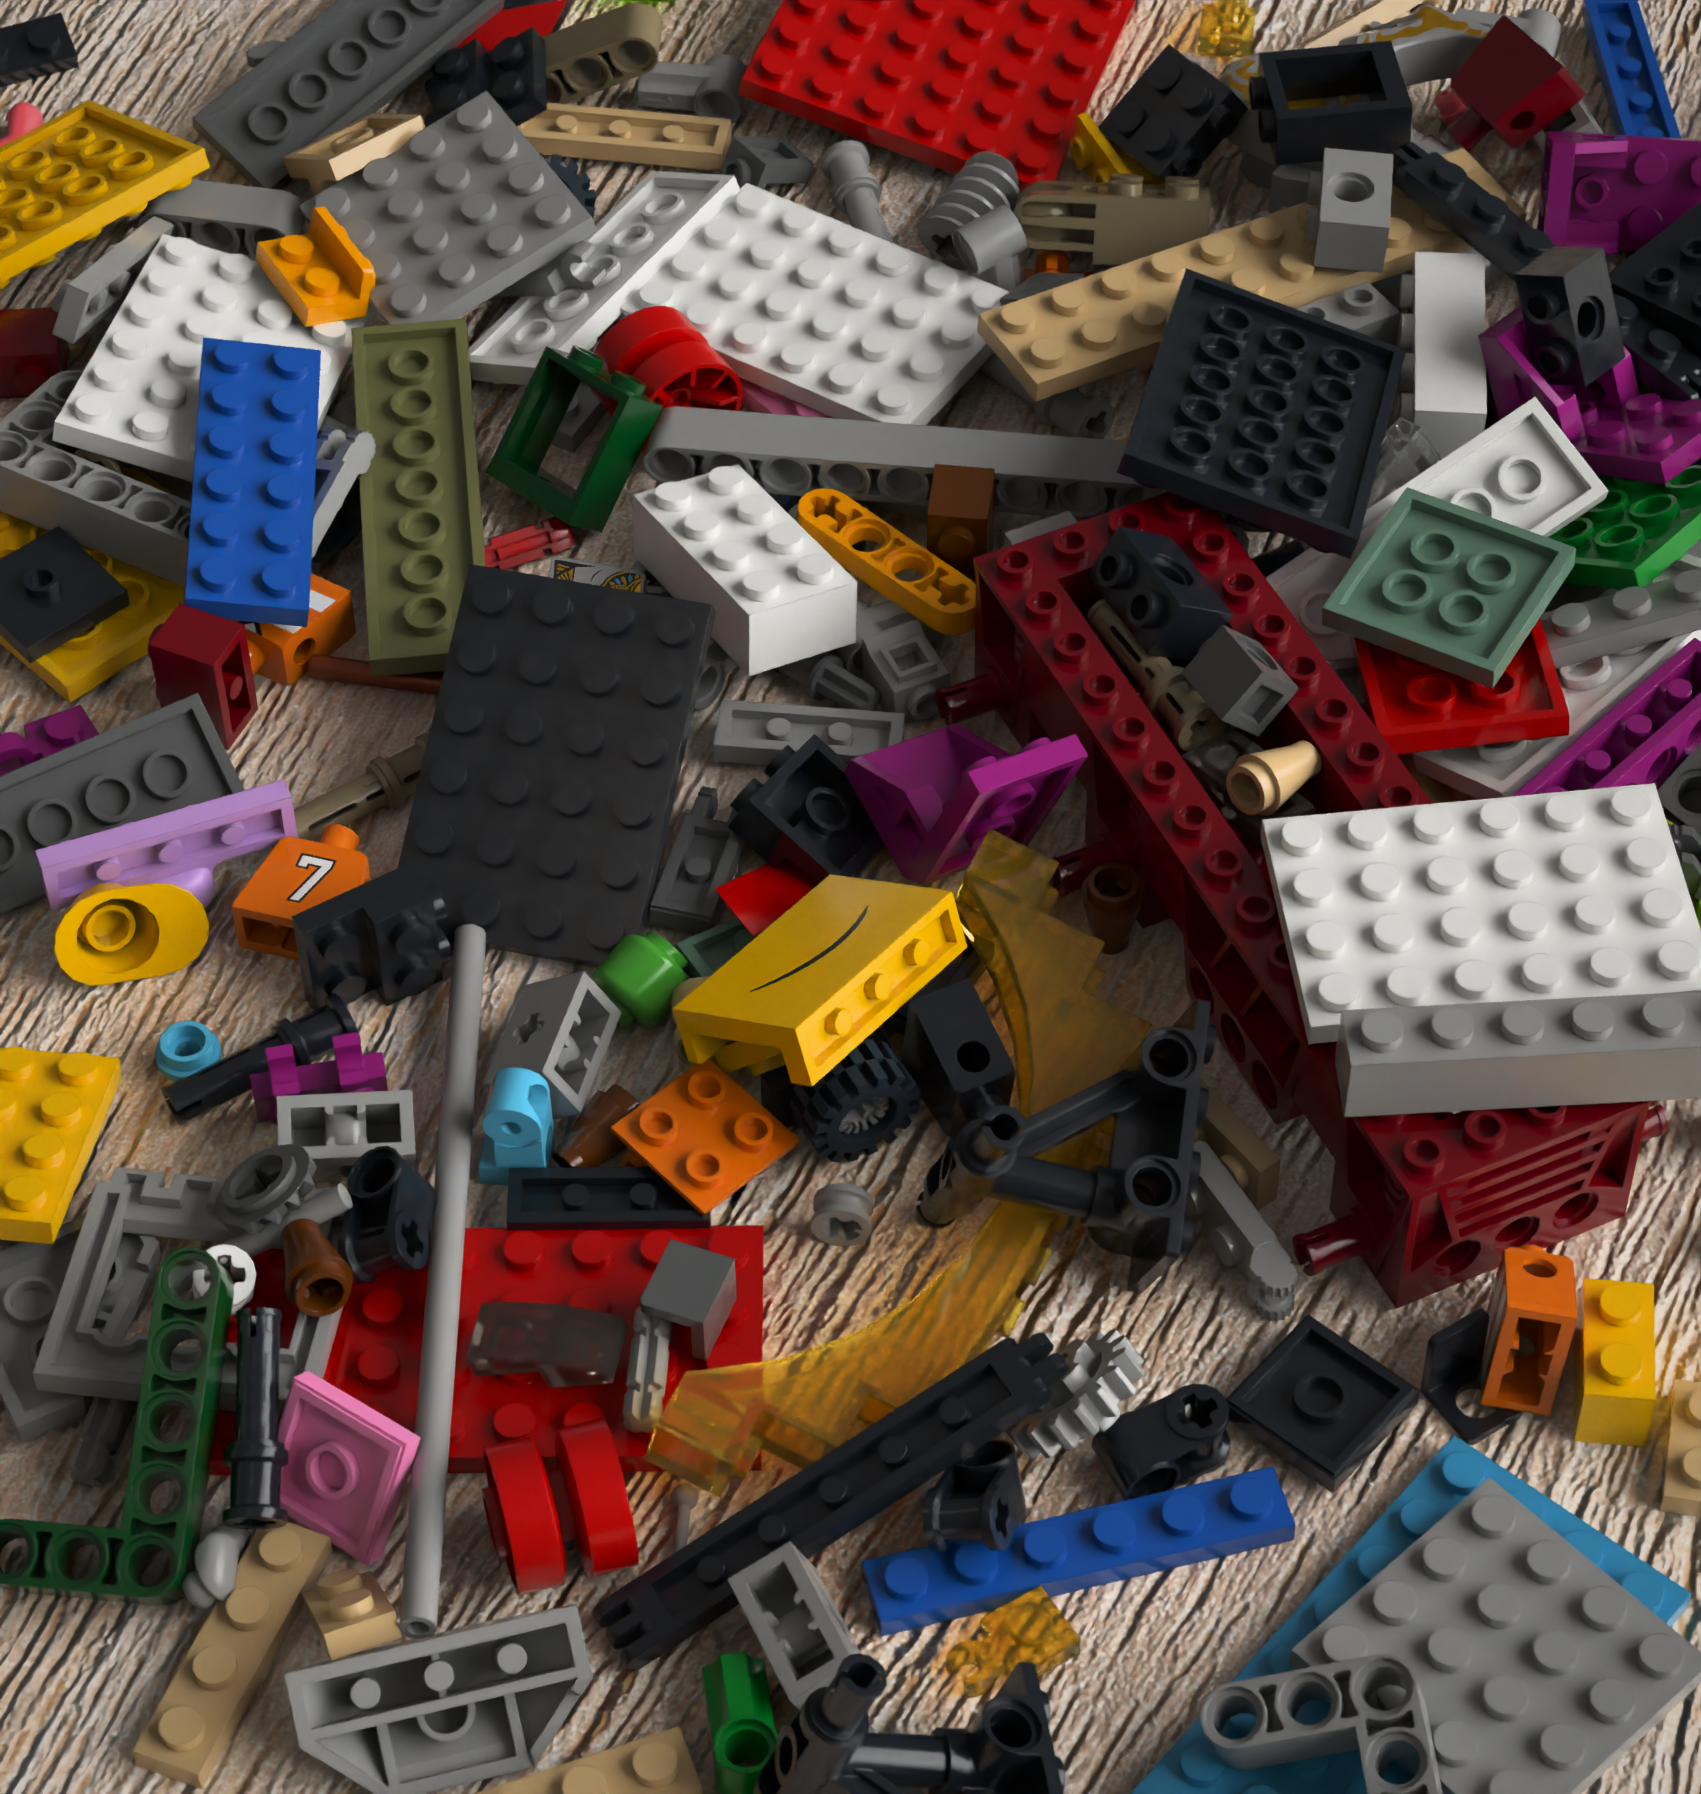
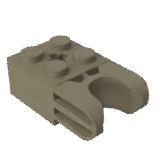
[1013,174,1210,265]

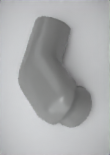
[182,1523,249,1608]

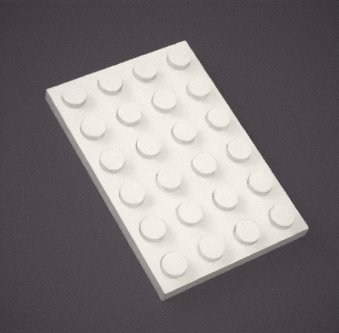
[618,183,1009,425]
[52,234,376,482]
[1260,783,1701,1044]

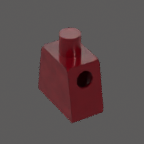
[1446,15,1586,153]

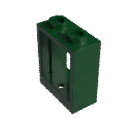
[486,345,663,533]

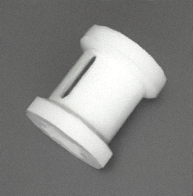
[192,1244,256,1316]

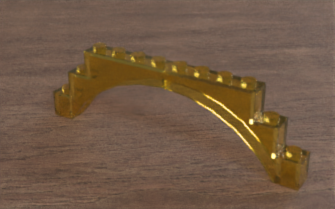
[644,829,1152,1498]

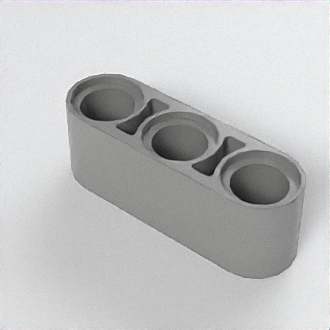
[138,179,306,261]

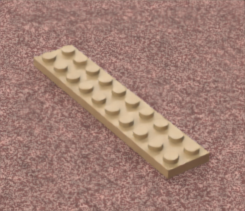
[977,148,1527,402]

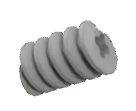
[918,152,1020,270]

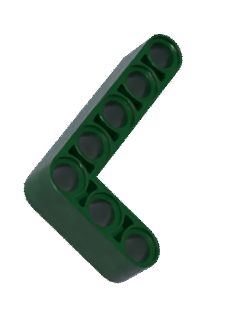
[0,1247,234,1606]

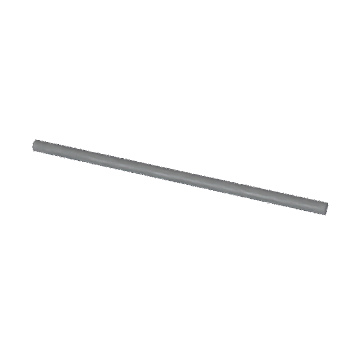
[399,924,486,1639]

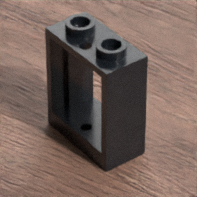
[1249,40,1413,165]

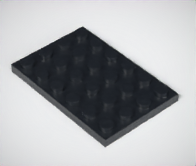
[1117,268,1406,559]
[398,564,716,968]

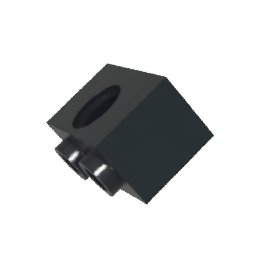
[1514,246,1625,387]
[1087,526,1234,661]

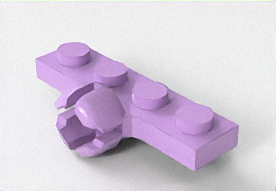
[35,779,298,910]

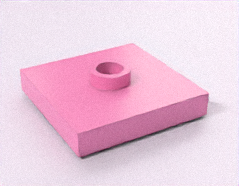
[278,1371,421,1566]

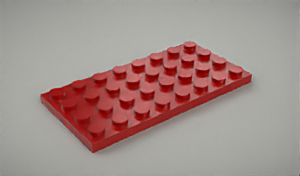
[209,1225,764,1476]

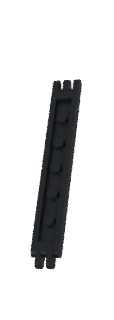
[1385,142,1701,401]
[592,1332,1069,1672]

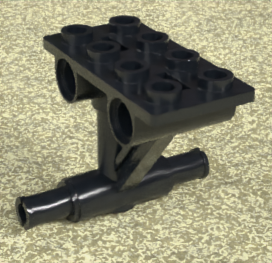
[916,998,1217,1293]
[754,1653,1065,1794]

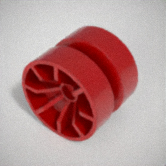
[589,306,743,455]
[481,1418,639,1596]

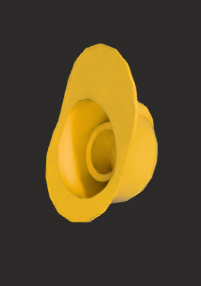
[53,883,209,986]

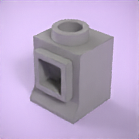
[862,619,950,724]

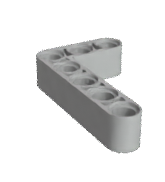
[0,370,191,587]
[1200,1654,1443,1794]

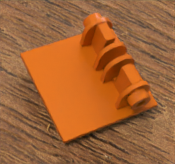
[610,1058,800,1216]

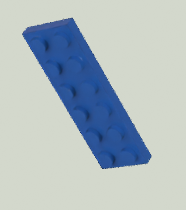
[184,337,321,627]

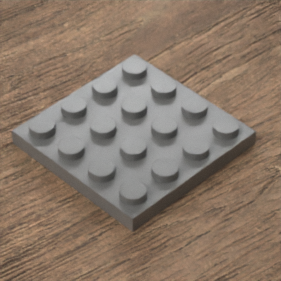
[299,90,597,325]
[1289,1477,1701,1794]

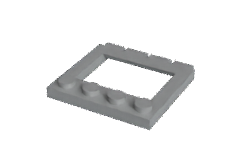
[33,1167,345,1417]

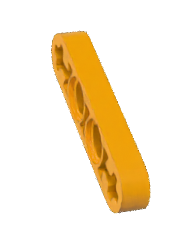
[797,488,976,635]

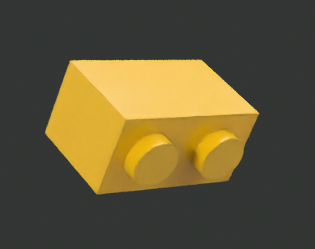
[1574,1278,1656,1447]

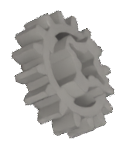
[1005,1329,1145,1459]

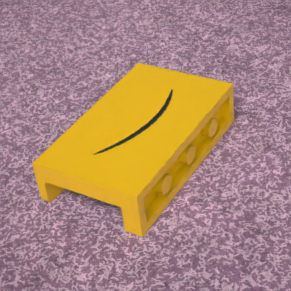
[672,874,967,1087]

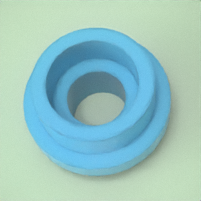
[155,1020,222,1082]

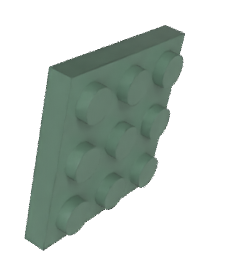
[1322,487,1576,689]

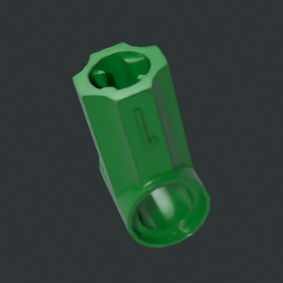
[702,1652,778,1794]

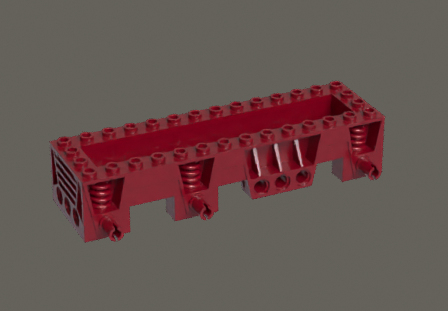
[935,492,1668,1309]

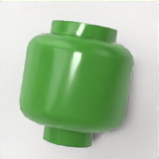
[592,931,688,1029]

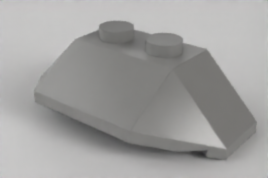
[284,1604,593,1794]

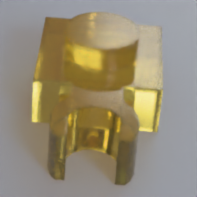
[1197,0,1256,58]
[946,1585,1081,1699]

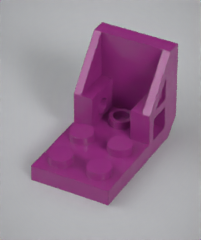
[1537,131,1701,255]
[1478,306,1701,484]
[844,723,1088,886]

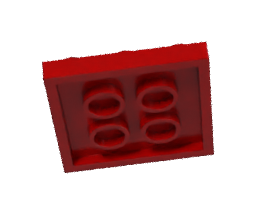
[1350,618,1570,754]

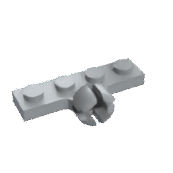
[52,216,174,350]

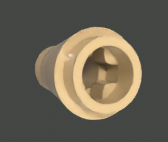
[1226,740,1322,815]

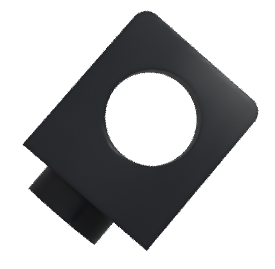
[1420,1308,1522,1445]

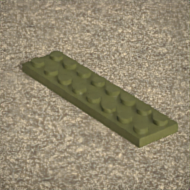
[351,318,486,677]

